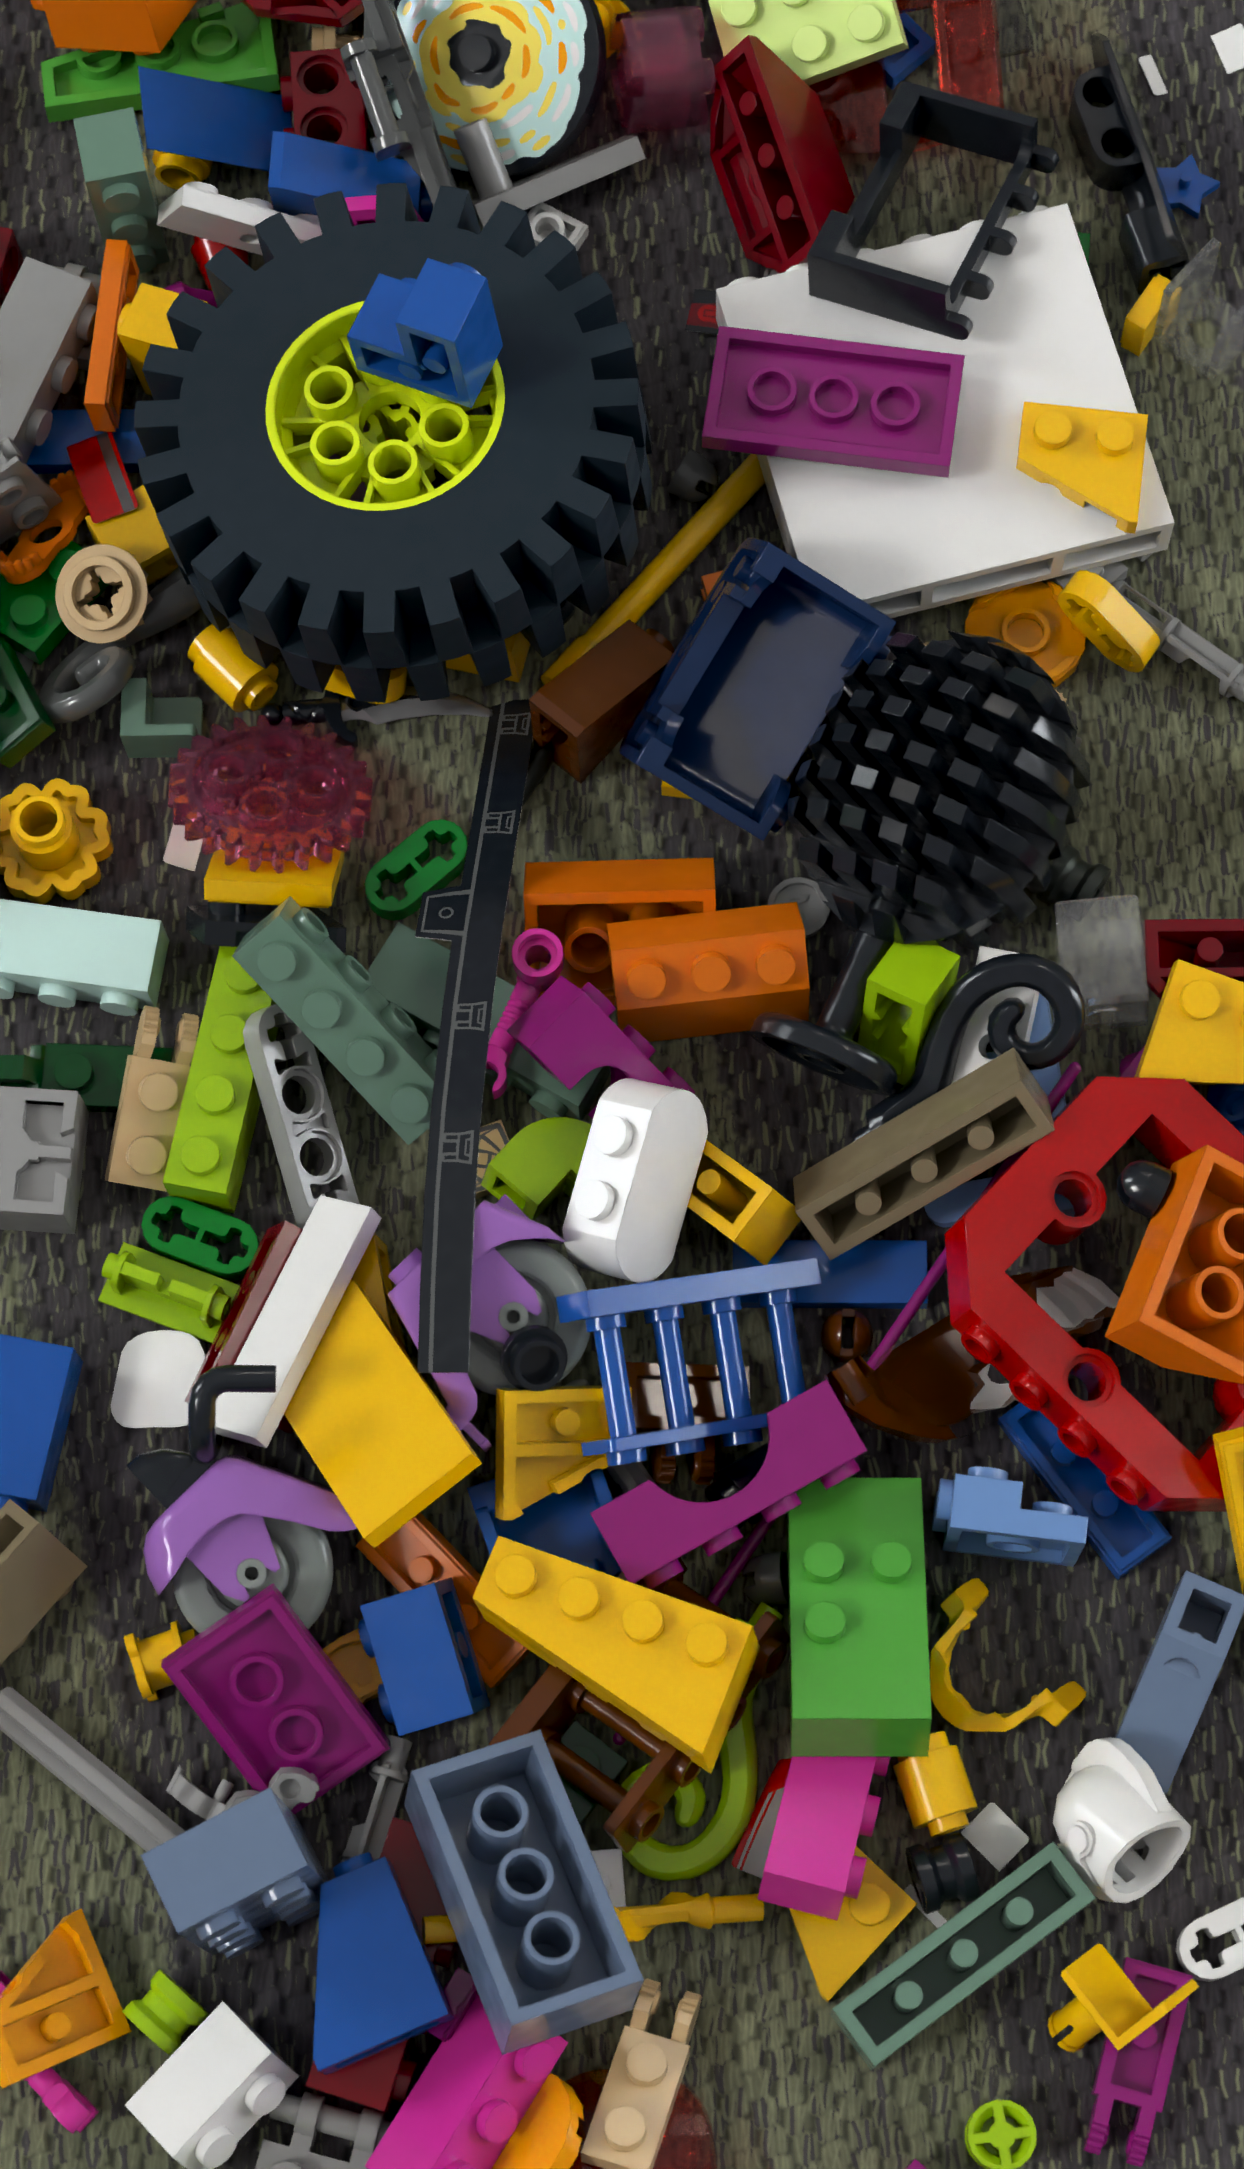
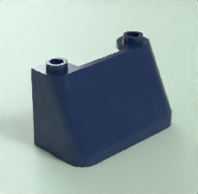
[619,537,896,841]

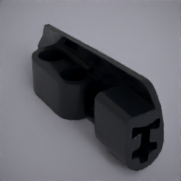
[1068,33,1190,296]

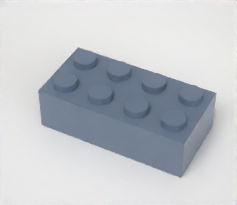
[404,1730,644,2055]
[140,1788,329,1959]

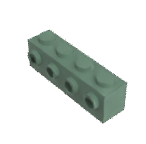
[232,896,438,1146]

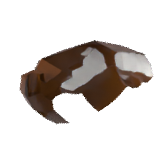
[824,1265,1119,1444]

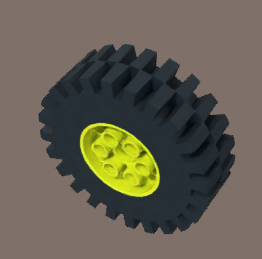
[134,183,652,703]

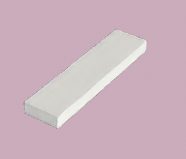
[216,1195,382,1448]

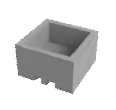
[0,1086,89,1234]

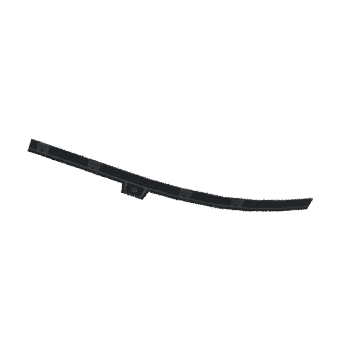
[415,699,533,1373]

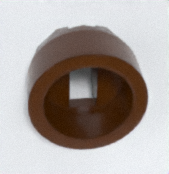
[821,1308,873,1363]

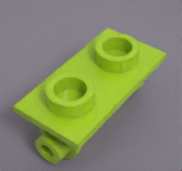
[98,1242,240,1344]

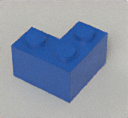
[347,258,503,408]

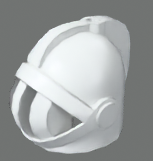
[1053,1737,1191,1903]

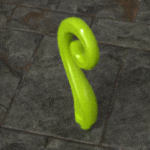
[621,1602,783,1881]

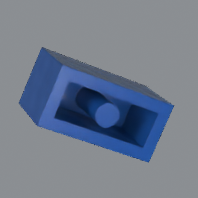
[358,1577,491,1736]

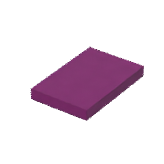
[161,1583,391,1815]

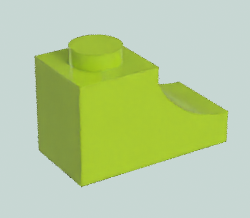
[858,942,961,1085]

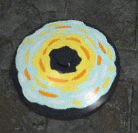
[387,0,607,181]

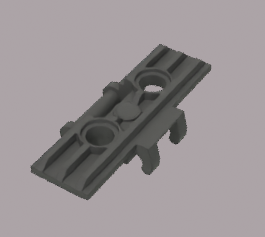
[340,0,457,207]

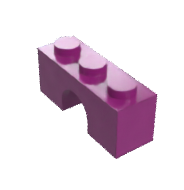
[507,976,695,1120]

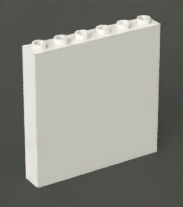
[716,203,1175,618]

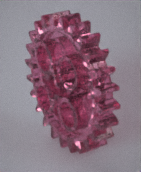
[168,715,373,873]

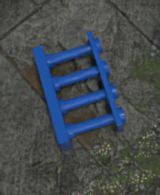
[556,1258,821,1466]

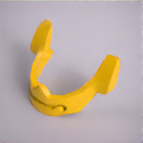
[930,1578,1087,1732]

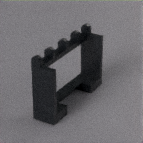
[807,80,1060,340]

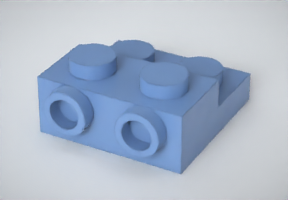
[932,1467,1088,1567]

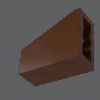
[529,619,675,784]

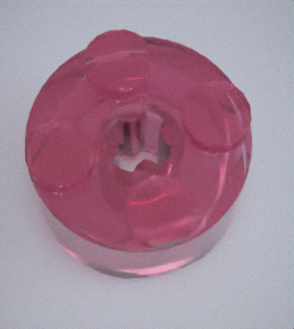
[609,6,715,134]

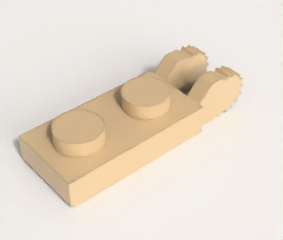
[105,1005,199,1192]
[581,1978,702,2169]

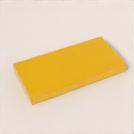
[284,1280,482,1549]

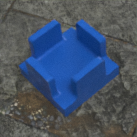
[467,1468,622,1577]

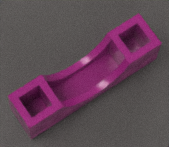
[590,1379,867,1589]

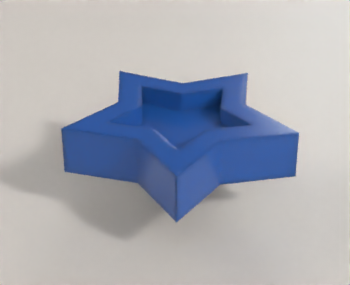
[1156,154,1220,219]

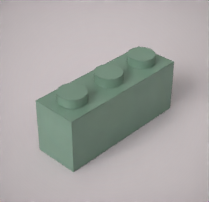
[73,107,170,274]

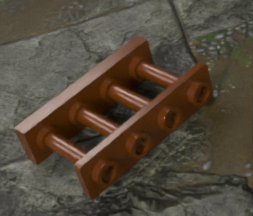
[488,1557,789,1853]

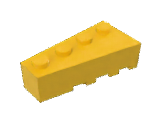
[472,1535,760,1774]

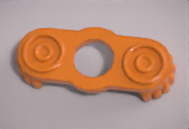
[0,470,89,585]

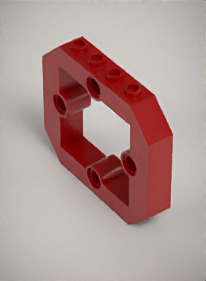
[945,1076,1244,1512]

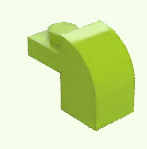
[481,1117,591,1221]

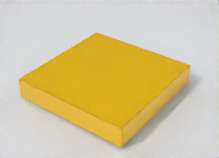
[204,832,345,908]

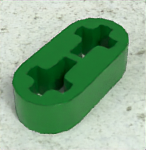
[364,819,468,921]
[141,1196,260,1281]

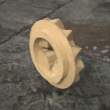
[55,544,153,644]

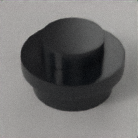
[500,1325,568,1391]

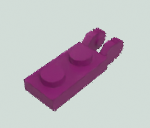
[1083,1957,1193,2167]

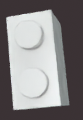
[125,2001,299,2169]

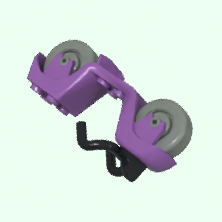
[127,1194,590,1633]

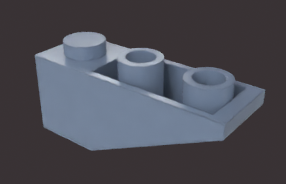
[1115,1570,1244,1795]

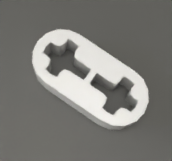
[1176,1897,1244,1982]

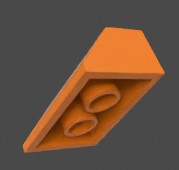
[523,858,716,1006]
[606,902,810,1042]
[1104,1144,1244,1384]

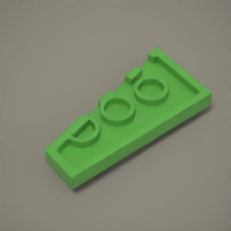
[41,2,281,123]

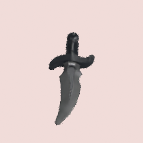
[260,686,493,749]

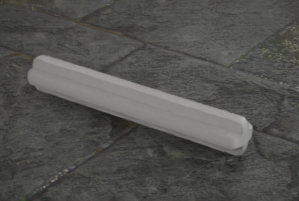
[0,1687,185,1852]

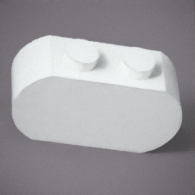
[563,1078,708,1283]

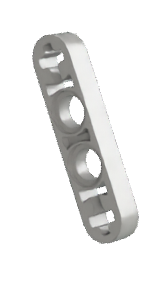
[243,1004,360,1229]

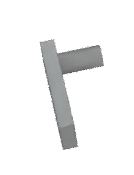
[453,117,646,227]

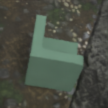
[120,678,203,758]

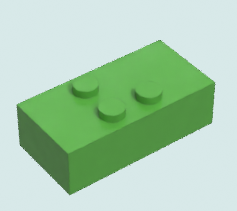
[787,1478,932,1757]

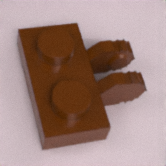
[626,1362,750,1485]

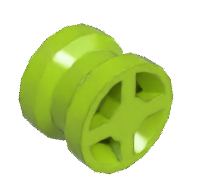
[122,1969,209,2056]
[964,2099,1037,2169]

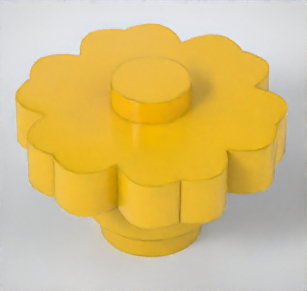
[0,778,114,904]

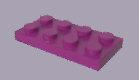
[702,326,965,478]

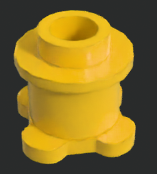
[124,1620,197,1703]

